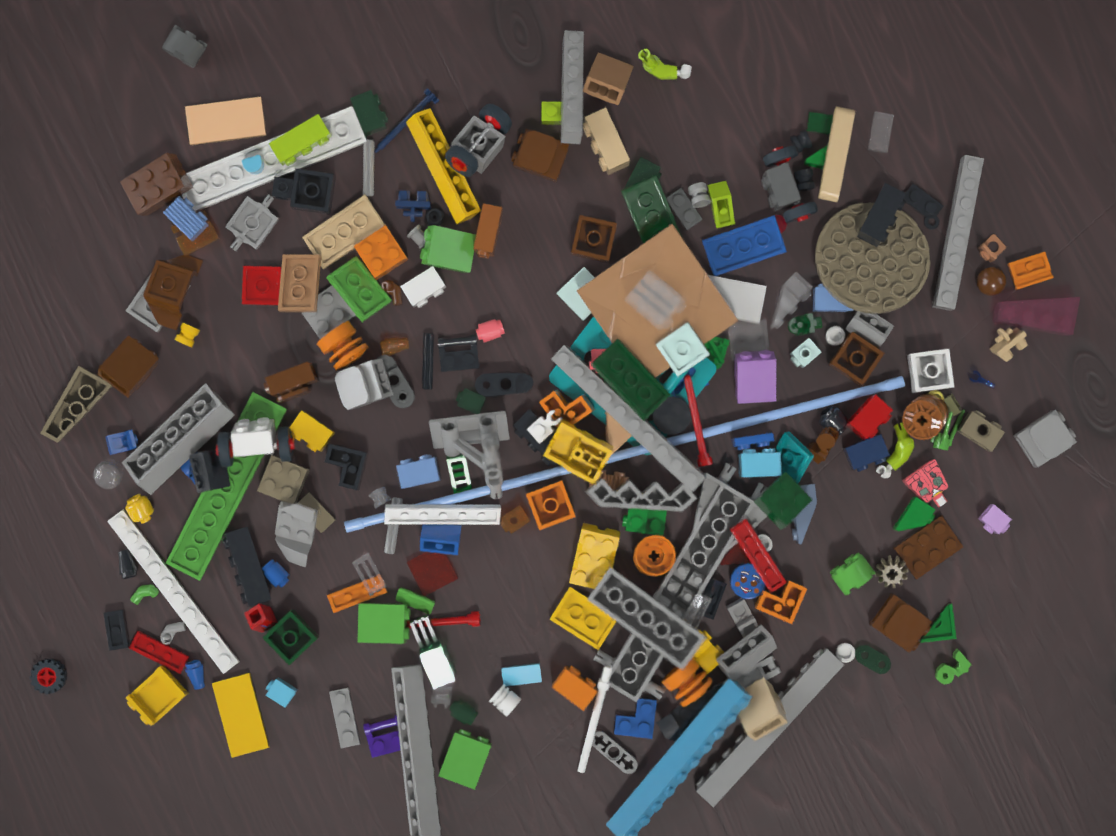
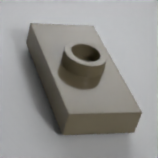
[298,492,336,533]

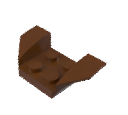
[143,254,203,331]

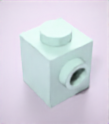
[790,338,821,368]

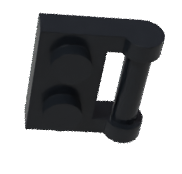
[438,334,480,372]

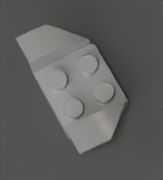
[275,501,318,567]

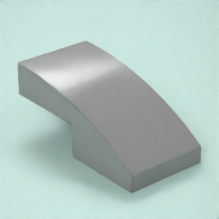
[726,598,759,638]

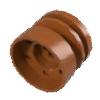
[902,394,948,440]

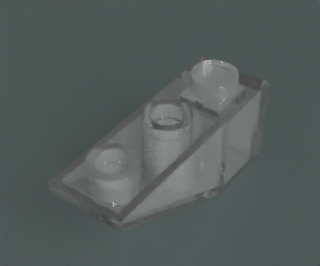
[769,272,813,330]

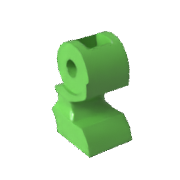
[935,648,971,684]

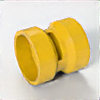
[175,322,200,347]

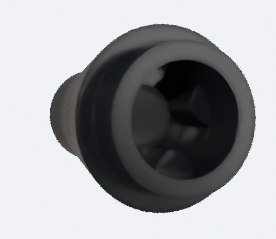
[118,550,138,579]

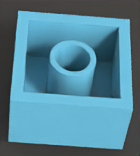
[738,449,781,477]

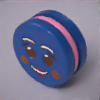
[730,563,766,599]

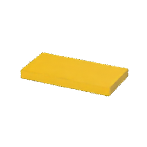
[212,673,270,758]

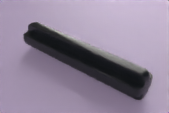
[422,333,434,390]

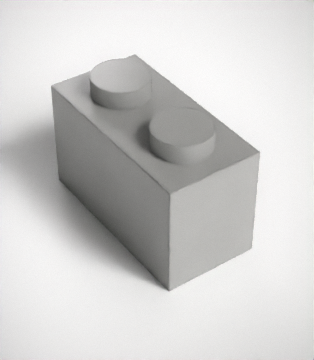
[846,311,894,349]

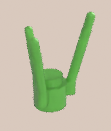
[930,410,965,450]

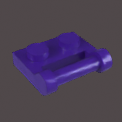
[363,715,401,758]

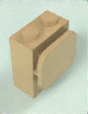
[738,678,788,741]

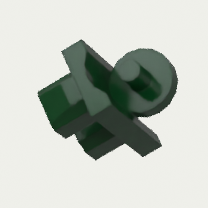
[788,313,823,336]

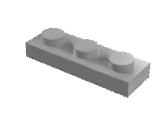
[329,687,360,748]

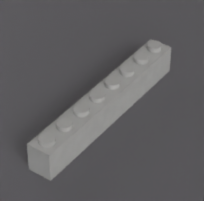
[932,155,984,311]

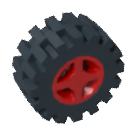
[30,659,67,694]

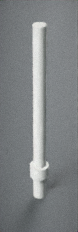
[577,665,612,773]

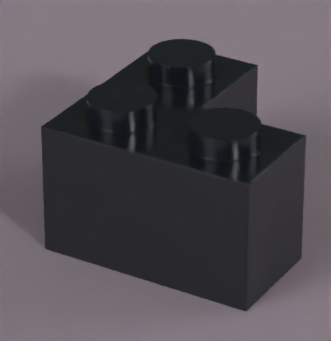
[324,444,368,490]

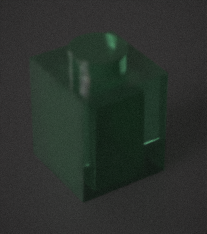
[455,388,486,414]

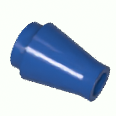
[184,660,205,690]

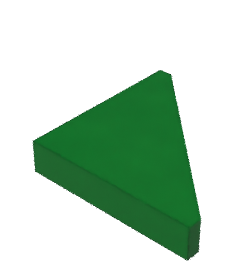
[920,603,957,643]

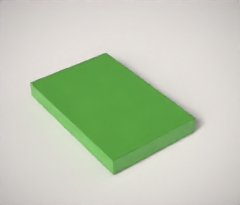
[327,256,392,323]

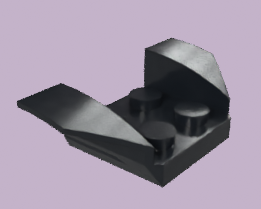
[656,683,724,741]

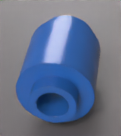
[262,559,290,588]

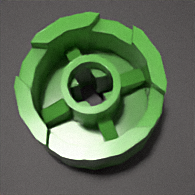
[830,552,876,596]

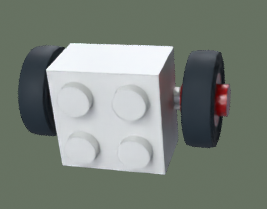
[216,417,295,467]

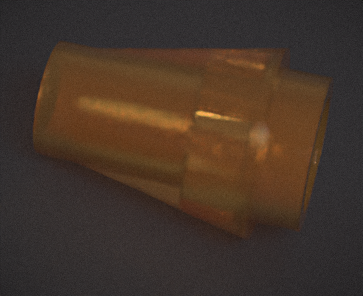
[380,338,409,356]

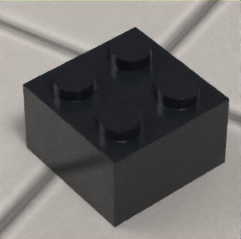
[290,168,336,215]

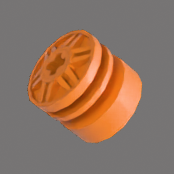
[317,321,369,371]
[633,535,676,577]
[661,658,713,707]

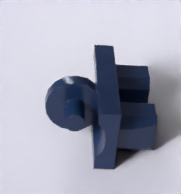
[395,191,431,222]

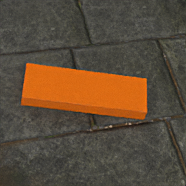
[327,575,388,613]

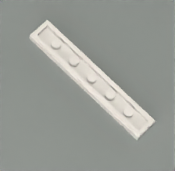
[384,504,501,525]

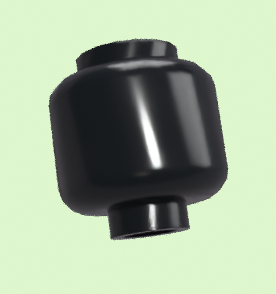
[819,406,848,435]

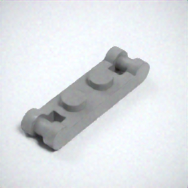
[711,655,781,689]

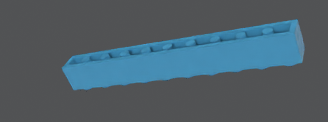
[606,678,752,836]

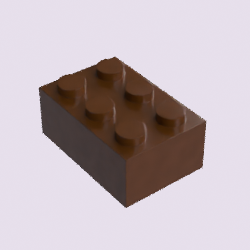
[120,153,194,216]

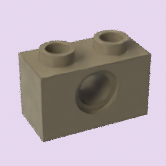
[957,410,1005,452]

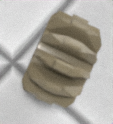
[875,555,908,588]

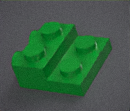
[622,508,667,536]

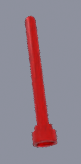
[684,375,713,467]
[406,611,481,628]

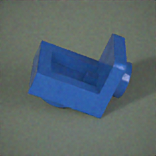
[106,429,138,455]

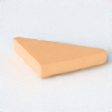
[605,412,632,456]

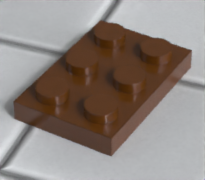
[894,515,963,580]

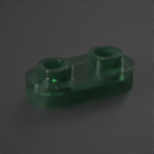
[855,645,891,674]

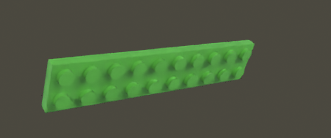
[165,392,288,581]

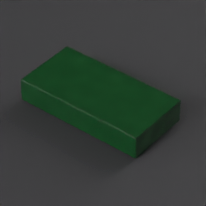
[806,112,833,135]

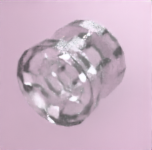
[368,486,392,509]

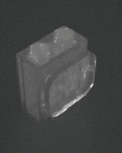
[625,270,686,330]

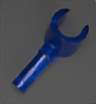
[969,371,995,388]

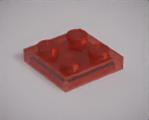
[407,552,458,596]

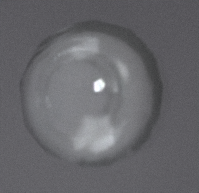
[93,459,124,489]

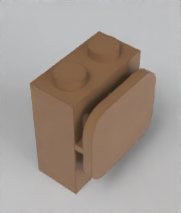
[583,52,634,105]

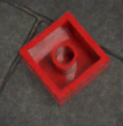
[846,394,893,440]

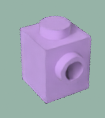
[978,504,1012,534]

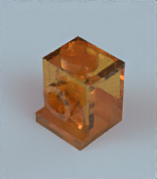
[500,505,530,534]

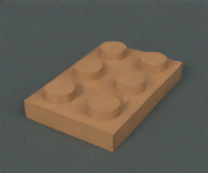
[278,255,321,312]

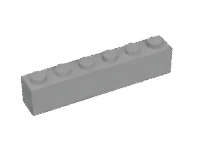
[561,30,584,144]

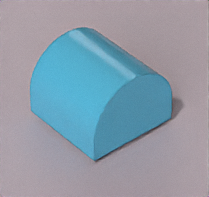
[242,155,264,175]

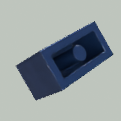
[843,434,890,472]

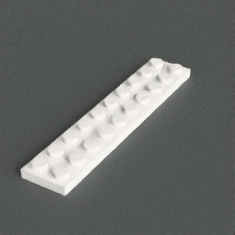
[182,106,367,212]

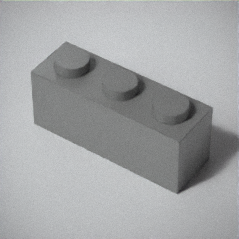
[716,625,777,681]

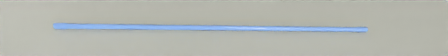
[344,376,905,533]

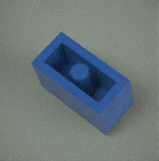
[420,524,462,555]

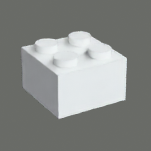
[907,349,954,393]

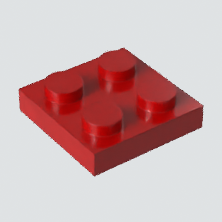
[242,266,282,306]

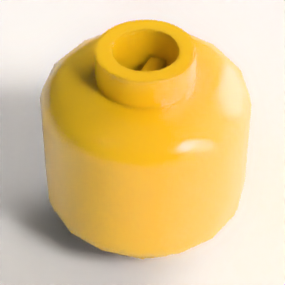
[125,494,154,524]

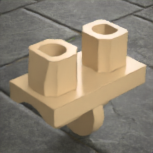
[989,327,1028,362]

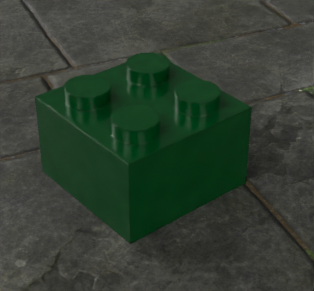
[754,472,813,530]
[263,610,319,665]

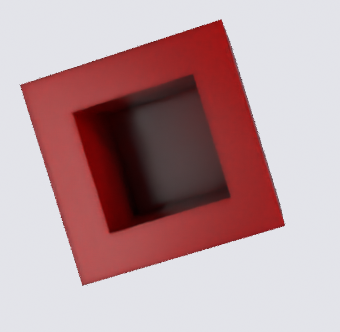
[244,603,278,633]

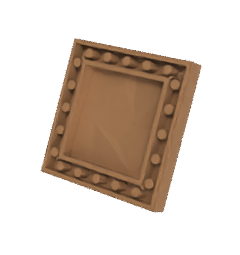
[577,224,738,377]

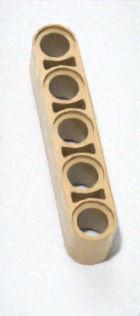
[818,106,855,202]

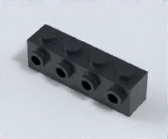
[222,526,272,607]

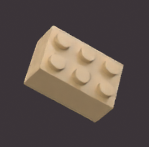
[583,108,630,175]

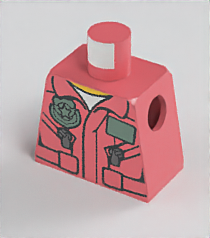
[902,459,948,507]

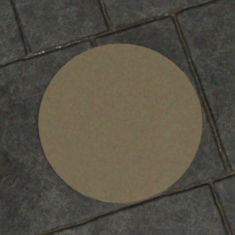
[815,202,930,314]

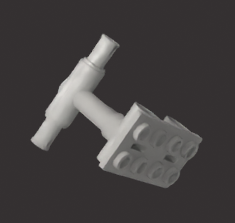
[429,411,509,499]

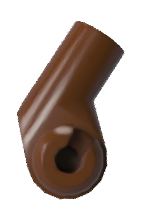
[381,280,403,306]

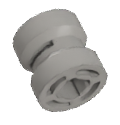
[688,182,711,208]

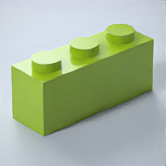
[269,114,332,166]

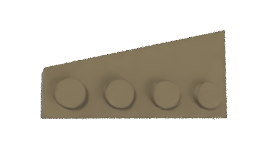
[40,366,113,443]

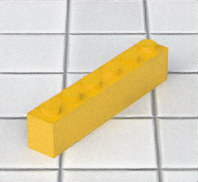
[406,108,481,224]

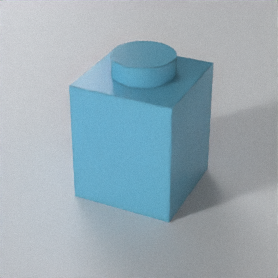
[266,677,298,708]

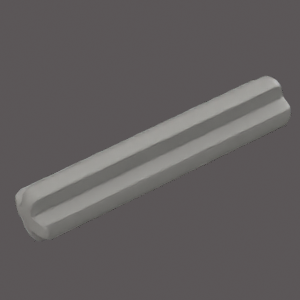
[363,140,374,197]
[384,497,403,554]

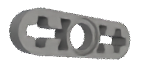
[592,730,637,774]

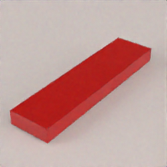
[730,518,787,593]

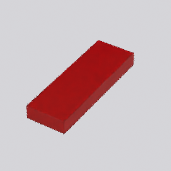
[129,631,190,674]

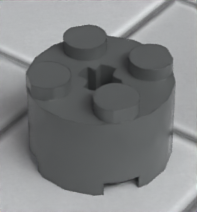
[162,25,208,68]

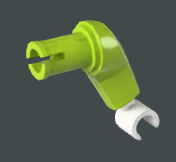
[638,49,692,80]
[876,423,914,478]

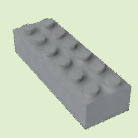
[122,383,235,495]
[587,568,707,669]

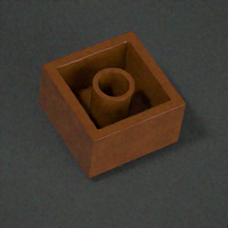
[571,215,617,263]
[828,332,884,386]

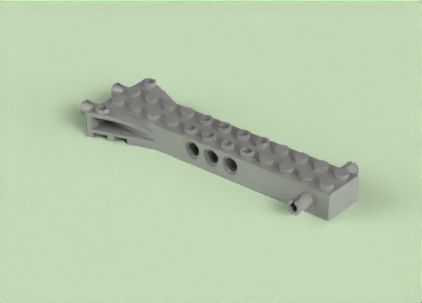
[593,463,768,702]

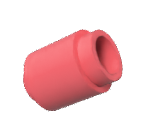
[475,319,505,343]

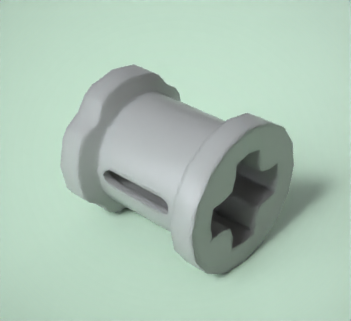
[407,225,425,250]

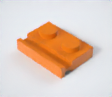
[1007,252,1054,290]

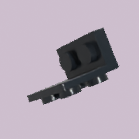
[189,450,230,493]

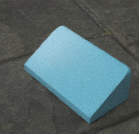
[501,663,542,686]

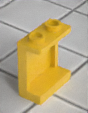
[126,665,189,726]

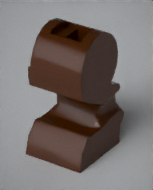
[806,426,839,464]

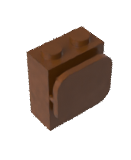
[511,129,569,183]
[98,335,159,398]
[264,361,319,403]
[869,593,932,653]

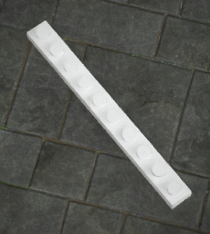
[107,510,240,674]

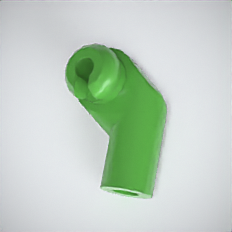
[130,584,159,605]

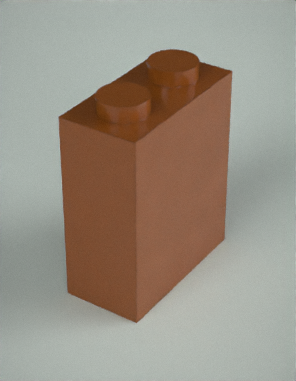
[473,203,503,259]

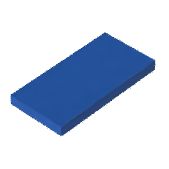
[702,215,787,276]

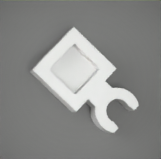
[527,410,562,444]

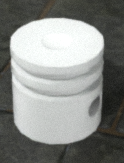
[489,684,521,716]

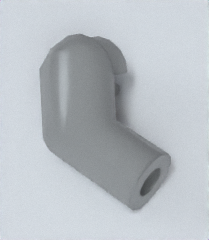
[160,622,186,645]

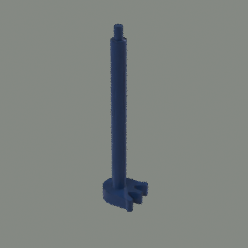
[374,88,440,153]

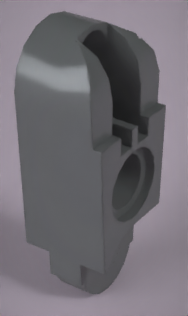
[378,355,415,409]

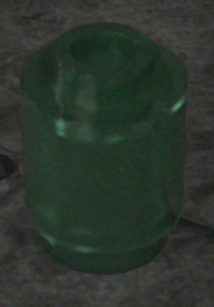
[449,699,478,726]

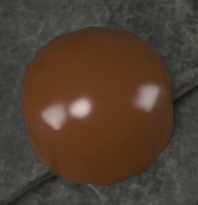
[977,267,1006,296]

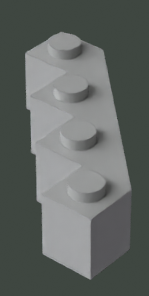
[585,478,697,511]

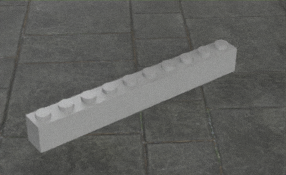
[551,345,707,492]
[695,648,844,807]
[391,665,441,836]

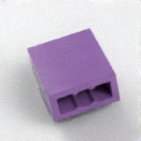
[734,350,776,404]

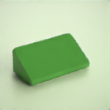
[396,587,436,614]

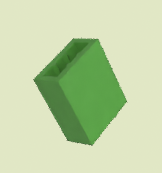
[420,225,476,273]
[358,603,410,644]
[439,729,492,790]

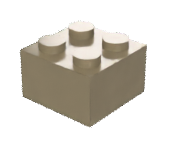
[257,455,310,504]

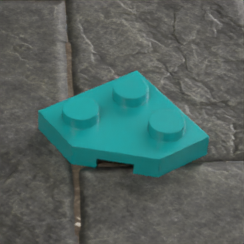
[776,432,814,484]

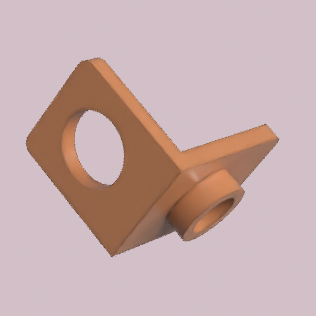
[977,234,1006,262]

